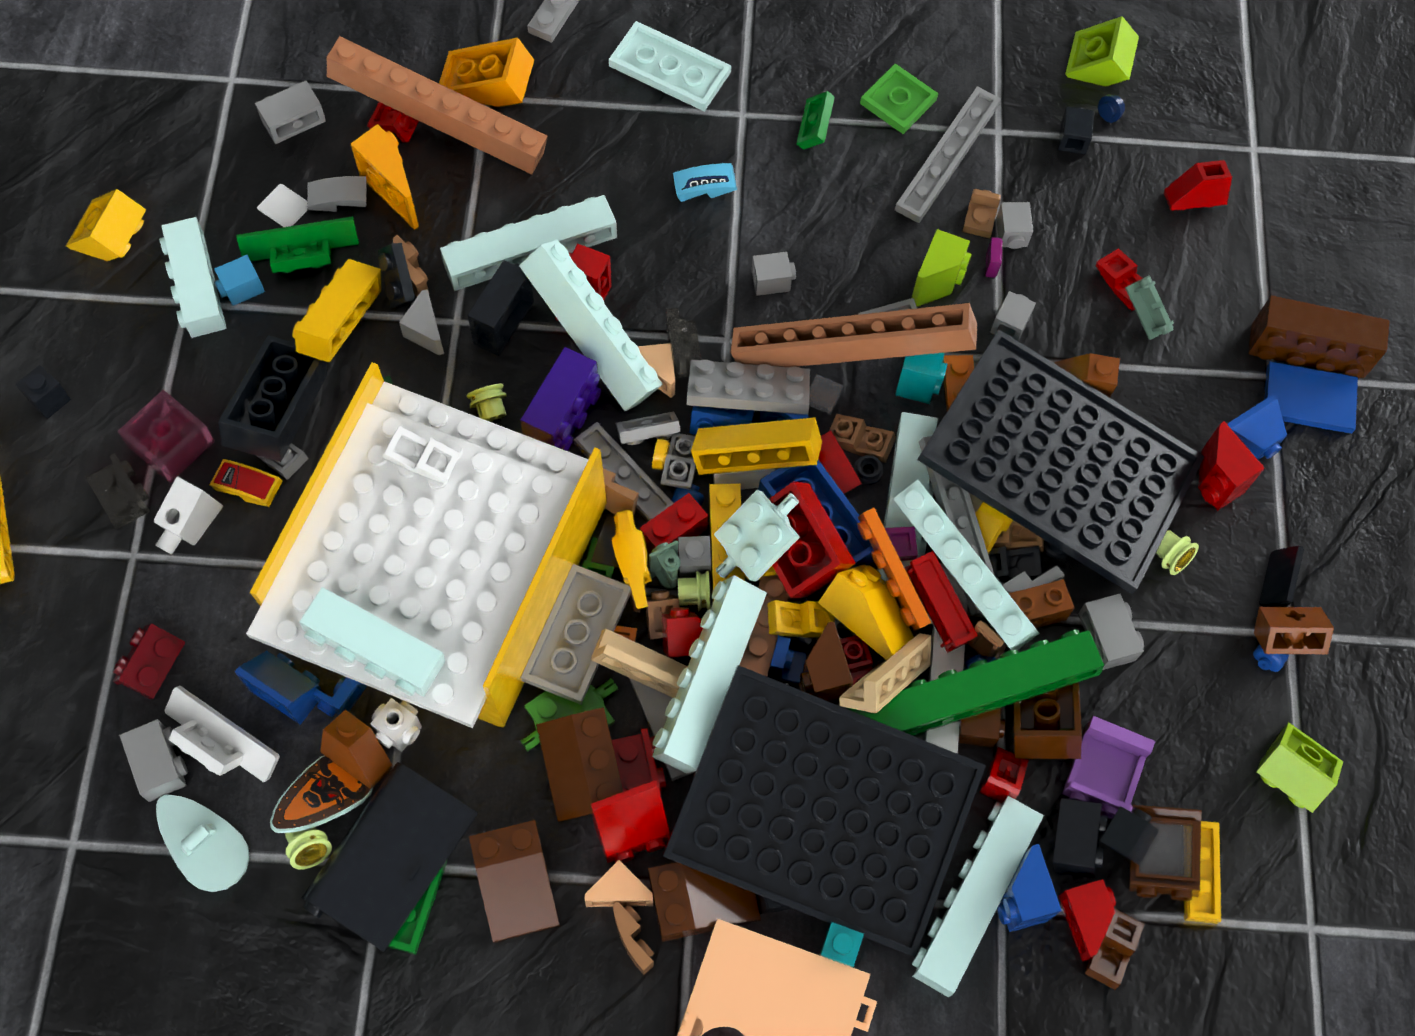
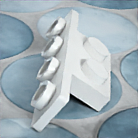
[165,686,280,782]

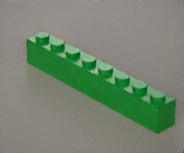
[846,630,1104,736]

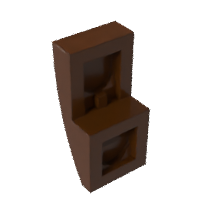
[1084,908,1145,990]

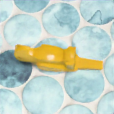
[612,510,652,609]

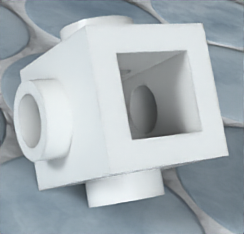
[370,698,422,752]

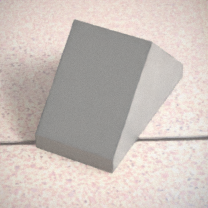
[399,289,444,355]

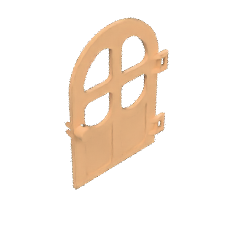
[677,918,877,1036]

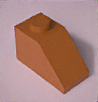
[1054,353,1120,398]
[320,709,393,789]

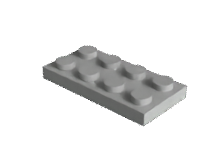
[687,360,810,415]
[521,564,632,705]

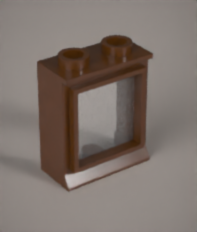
[1129,805,1202,901]

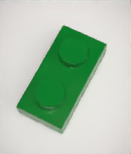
[796,91,835,150]

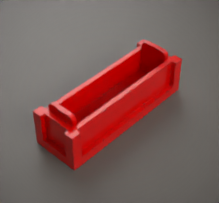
[904,551,978,653]

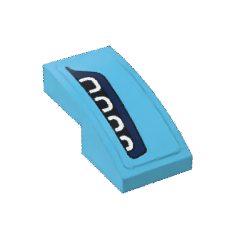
[673,163,737,202]

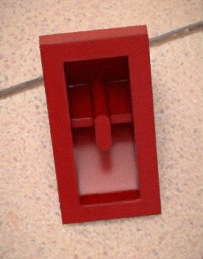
[979,747,1028,803]

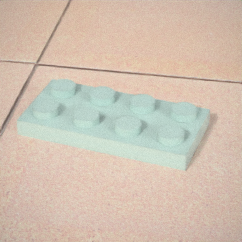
[609,21,731,112]

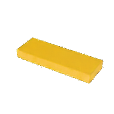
[1183,821,1221,924]

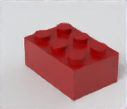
[769,481,856,598]

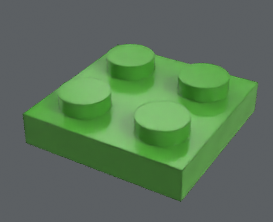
[860,64,938,134]

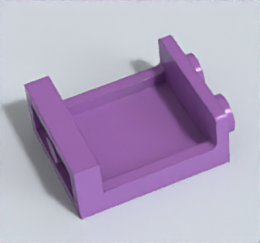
[1062,716,1155,819]

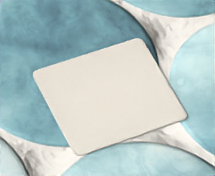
[257,184,308,227]

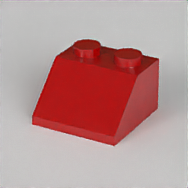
[1198,421,1265,511]

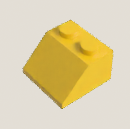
[66,189,146,261]

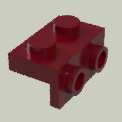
[112,623,185,699]

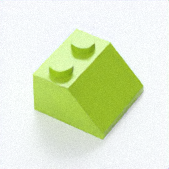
[1065,16,1139,87]
[912,229,972,307]
[1257,722,1343,813]

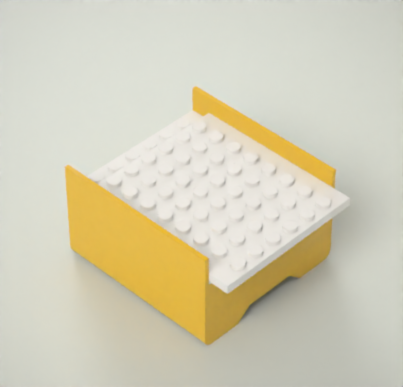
[246,362,607,728]

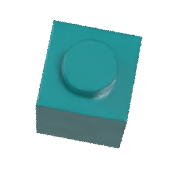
[819,922,864,968]

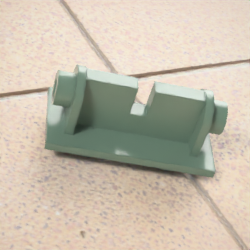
[1125,275,1174,340]
[649,540,680,589]

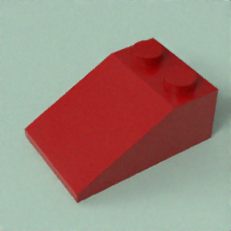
[591,780,670,863]

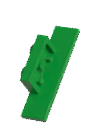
[236,216,359,273]

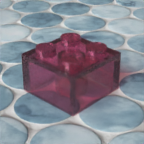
[117,389,215,483]

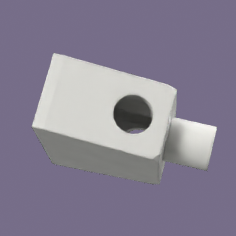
[154,477,223,555]

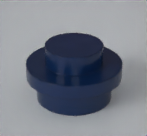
[1098,95,1125,123]

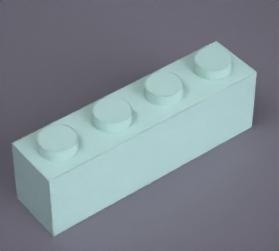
[159,217,227,338]
[299,587,445,697]

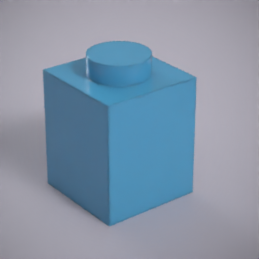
[214,255,265,306]

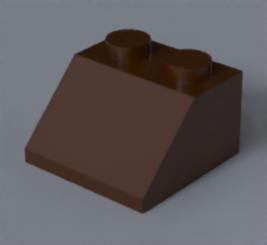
[797,621,853,704]

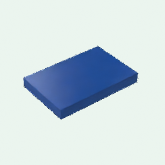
[1264,362,1358,434]

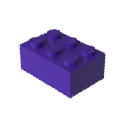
[520,347,601,451]

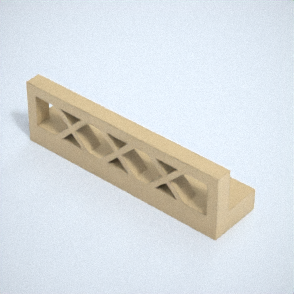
[591,629,688,698]
[839,633,931,713]

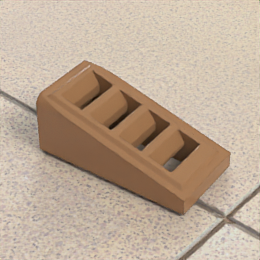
[968,620,1007,659]

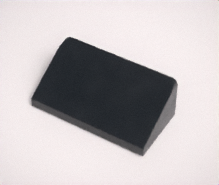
[1259,545,1304,607]

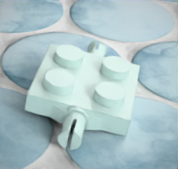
[714,490,800,582]

